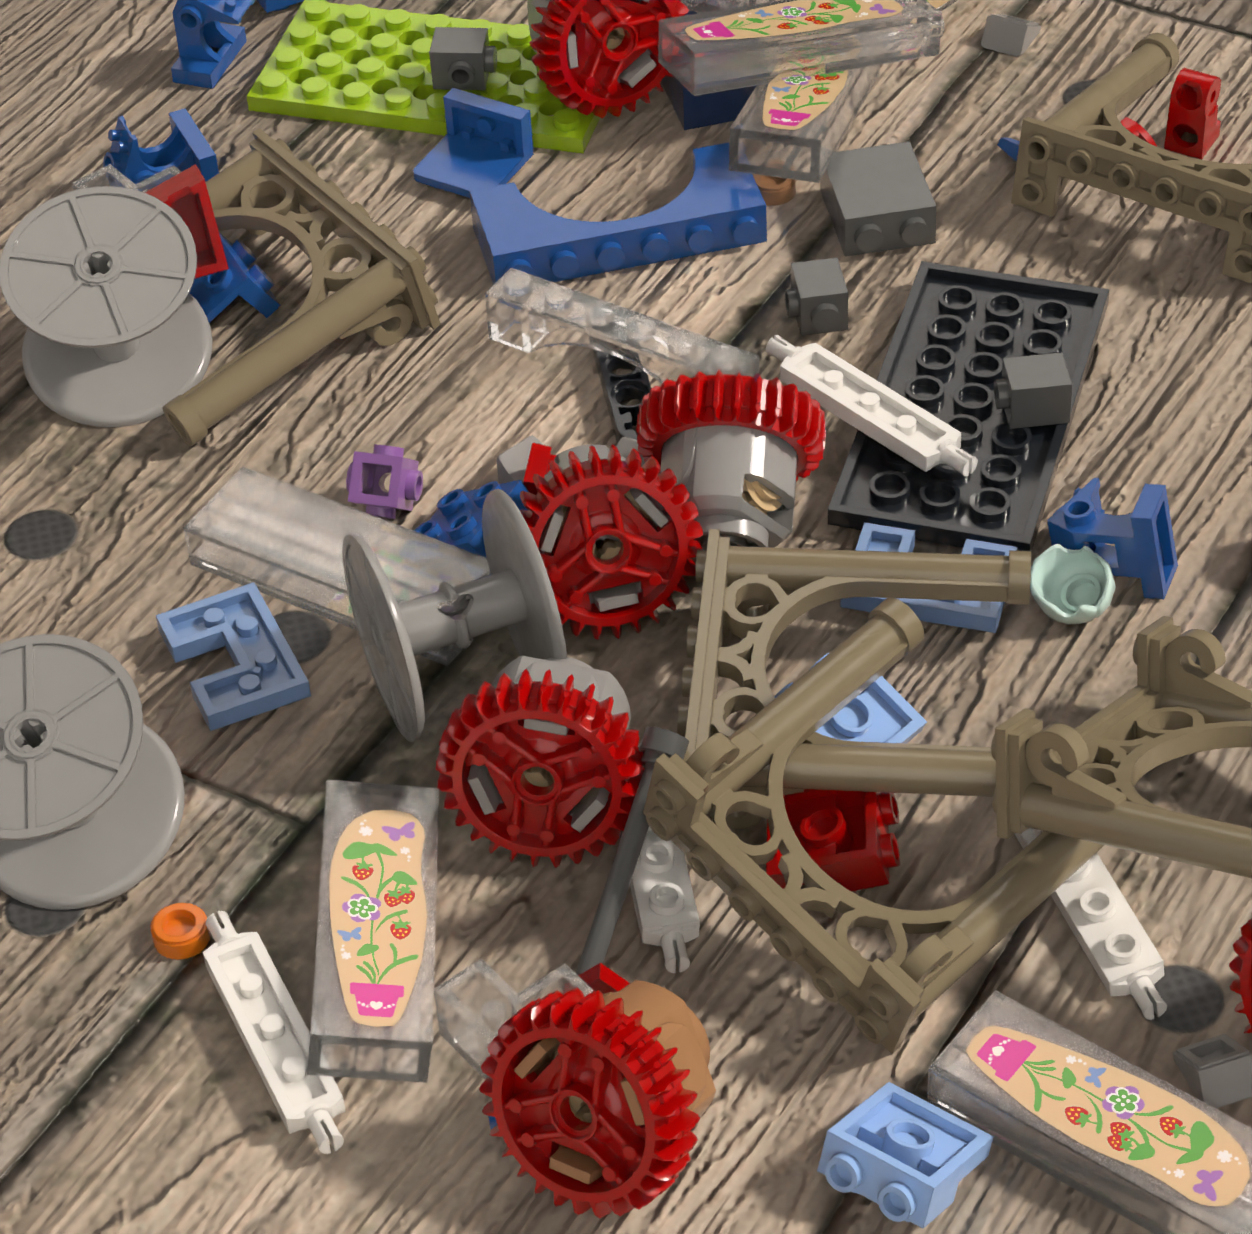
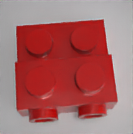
[766,789,900,892]

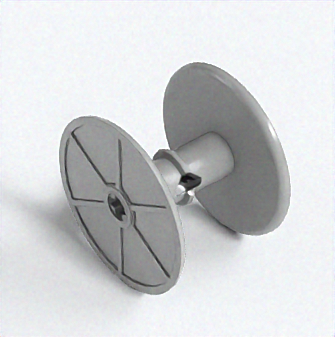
[0,186,212,427]
[342,489,567,742]
[0,634,185,910]

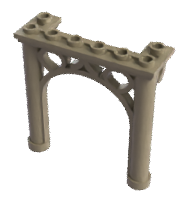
[1011,33,1252,284]
[162,128,441,446]
[677,529,1031,829]
[643,597,1105,1054]
[991,616,1252,879]

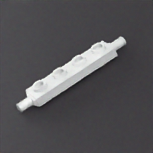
[766,335,978,477]
[620,739,700,973]
[1015,828,1167,1020]
[203,911,346,1154]

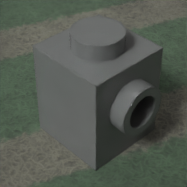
[429,27,497,90]
[785,257,848,336]
[994,352,1072,429]

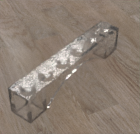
[485,268,759,384]

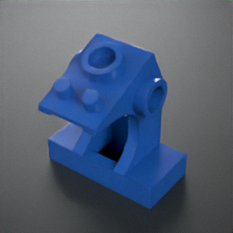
[171,0,256,89]
[103,108,219,193]
[1047,478,1178,599]

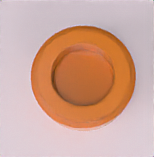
[150,903,210,960]

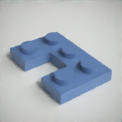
[840,522,1017,633]
[156,582,311,731]

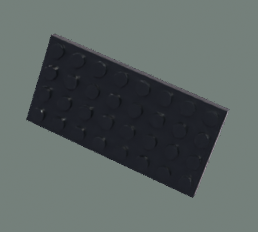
[828,261,1109,552]

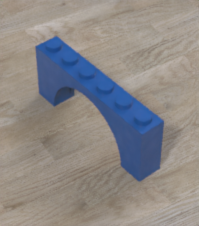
[469,141,767,293]

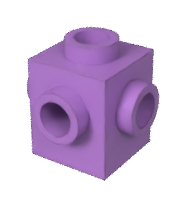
[346,444,423,519]

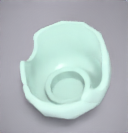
[1030,544,1116,624]

